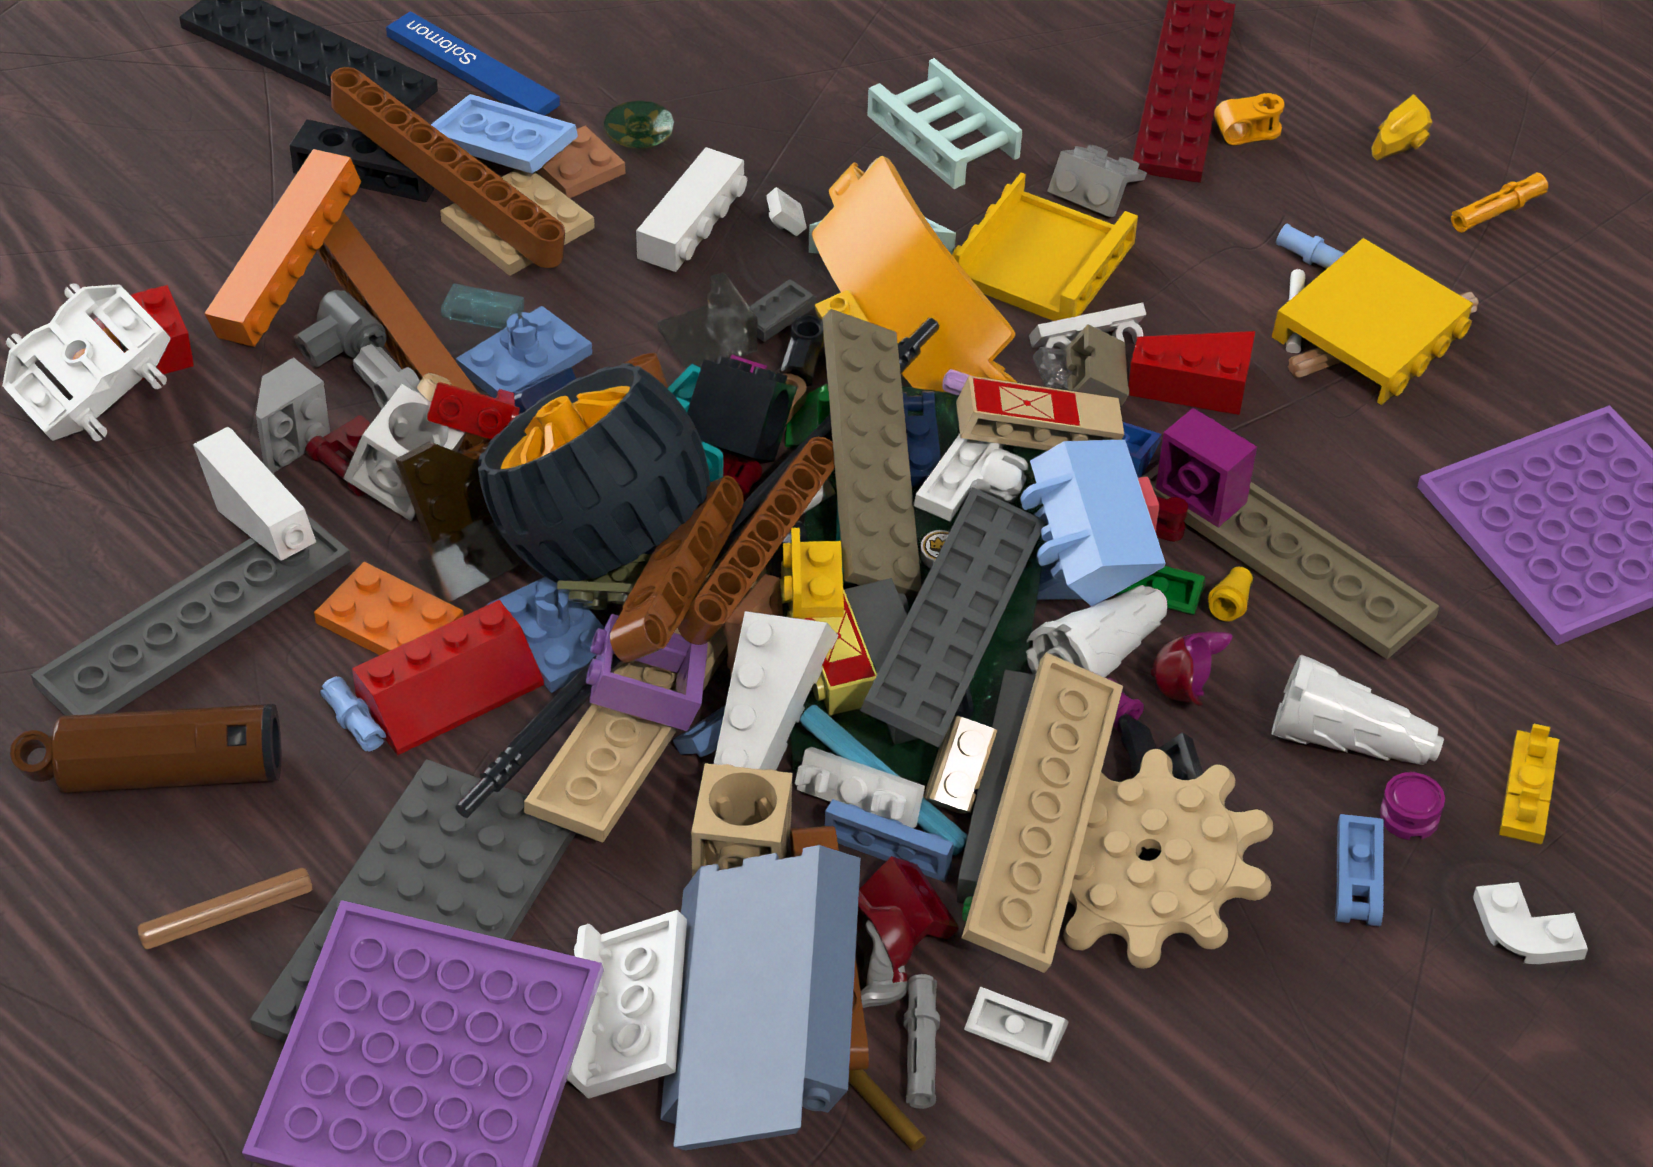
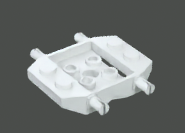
[2,283,171,441]

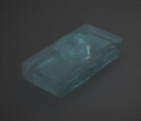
[441,283,525,329]

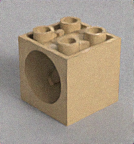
[691,763,792,878]

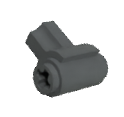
[294,290,386,368]

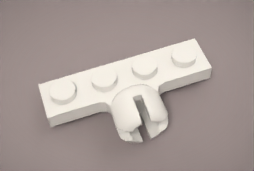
[914,434,1029,521]

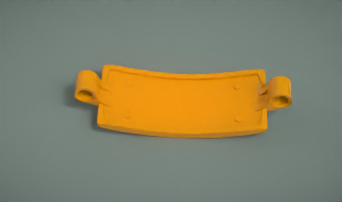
[812,156,1017,412]

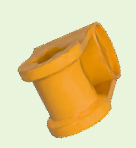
[1214,93,1284,145]

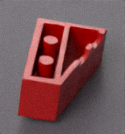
[1128,331,1256,415]

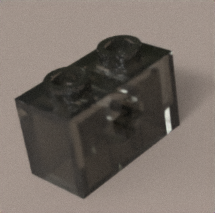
[417,519,521,602]

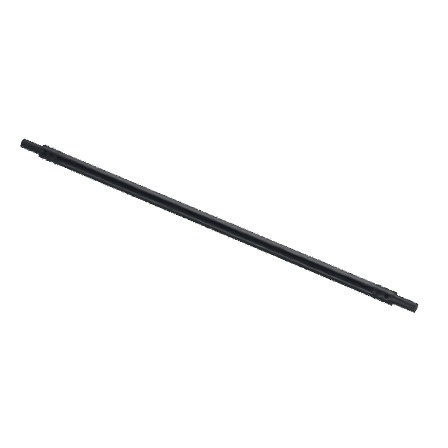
[455,318,939,818]

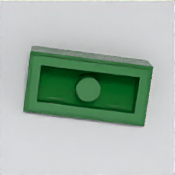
[1116,566,1205,615]

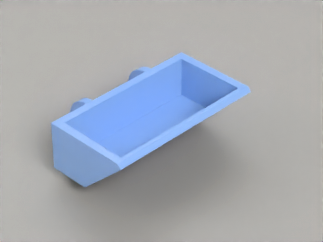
[1020,440,1166,606]

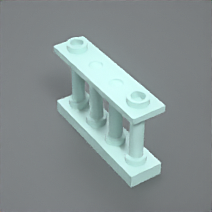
[867,58,1022,189]

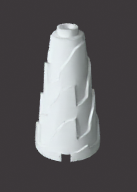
[1026,585,1167,678]
[1272,655,1444,765]

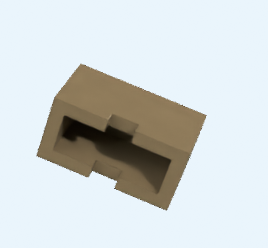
[1066,324,1129,406]

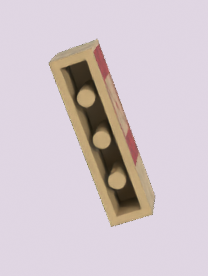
[956,376,1124,451]

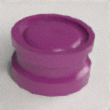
[1379,772,1445,840]

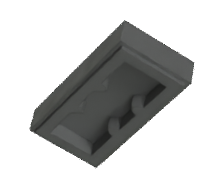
[738,279,817,342]

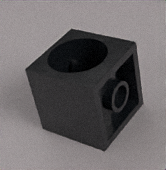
[687,355,797,461]

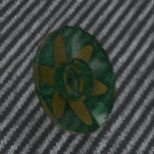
[604,101,674,149]

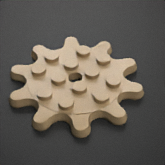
[1063,749,1273,969]

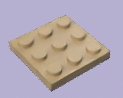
[440,169,594,276]

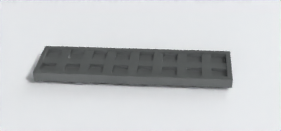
[860,487,1046,747]

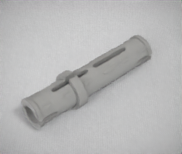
[904,974,940,1109]

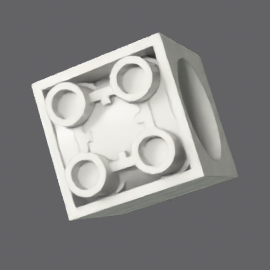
[343,384,467,521]

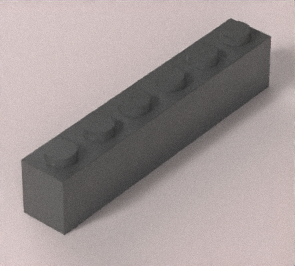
[956,670,1036,904]

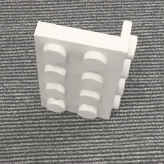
[567,910,687,1099]

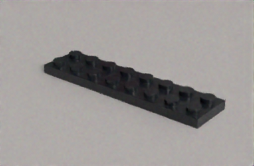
[179,0,438,111]

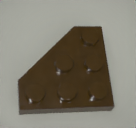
[395,442,503,569]

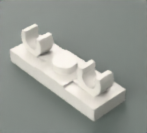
[1029,303,1146,363]
[795,747,925,828]

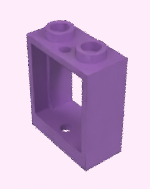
[586,614,708,731]

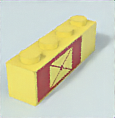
[780,561,877,715]

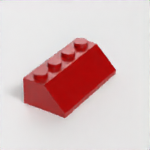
[352,600,544,756]

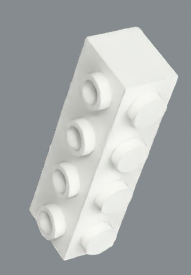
[636,147,747,272]

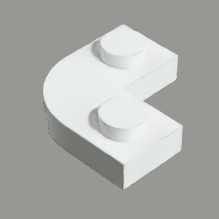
[1473,882,1588,964]

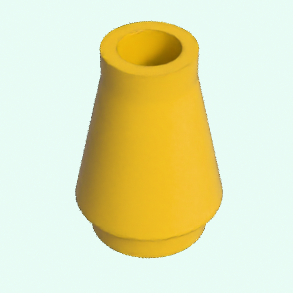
[1208,567,1253,621]

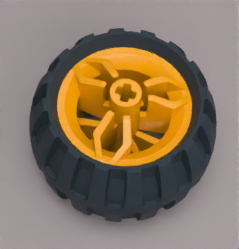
[478,363,710,583]

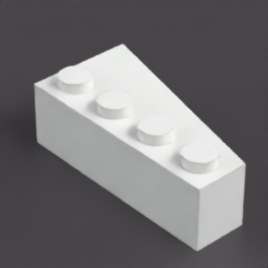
[714,611,838,770]

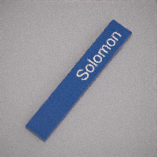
[386,11,560,116]

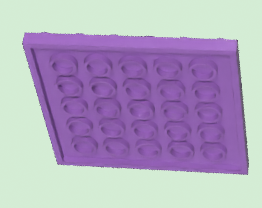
[1417,405,1653,645]
[242,900,604,1167]

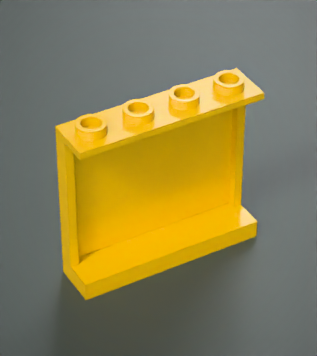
[952,172,1138,321]
[1272,238,1473,405]

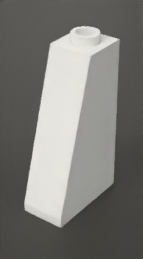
[193,427,316,561]

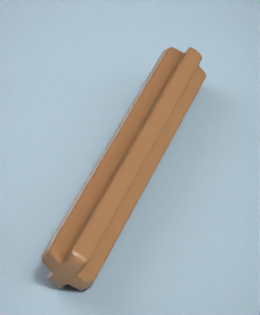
[137,867,312,949]

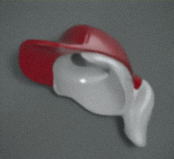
[857,890,916,1008]

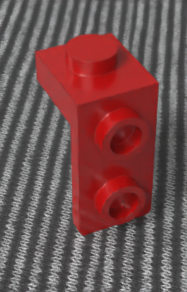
[427,382,520,439]

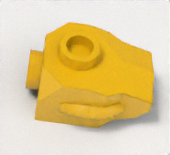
[1371,94,1433,161]

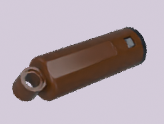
[10,704,282,793]

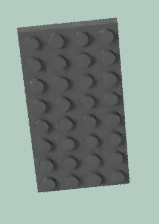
[250,759,576,1043]

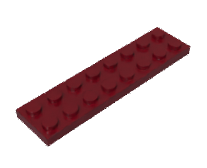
[1132,0,1236,183]

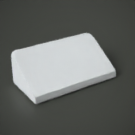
[964,987,1068,1063]

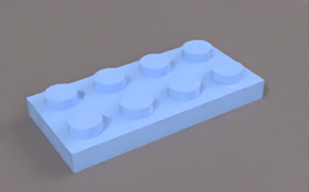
[431,94,578,174]

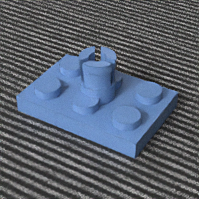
[456,306,592,398]
[487,577,605,693]

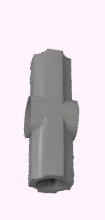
[353,344,421,409]

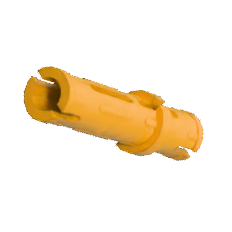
[1451,172,1548,233]

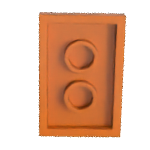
[314,562,464,655]

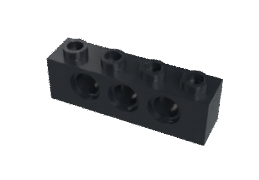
[290,119,435,202]

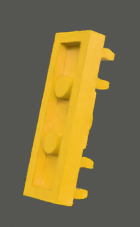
[1499,724,1559,844]

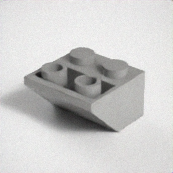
[256,357,330,474]

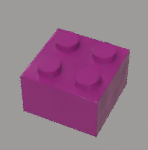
[1155,408,1257,528]

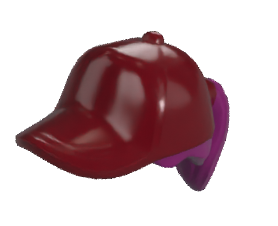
[1150,632,1233,706]

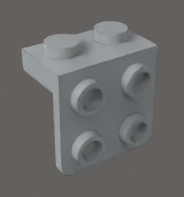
[1047,145,1147,217]

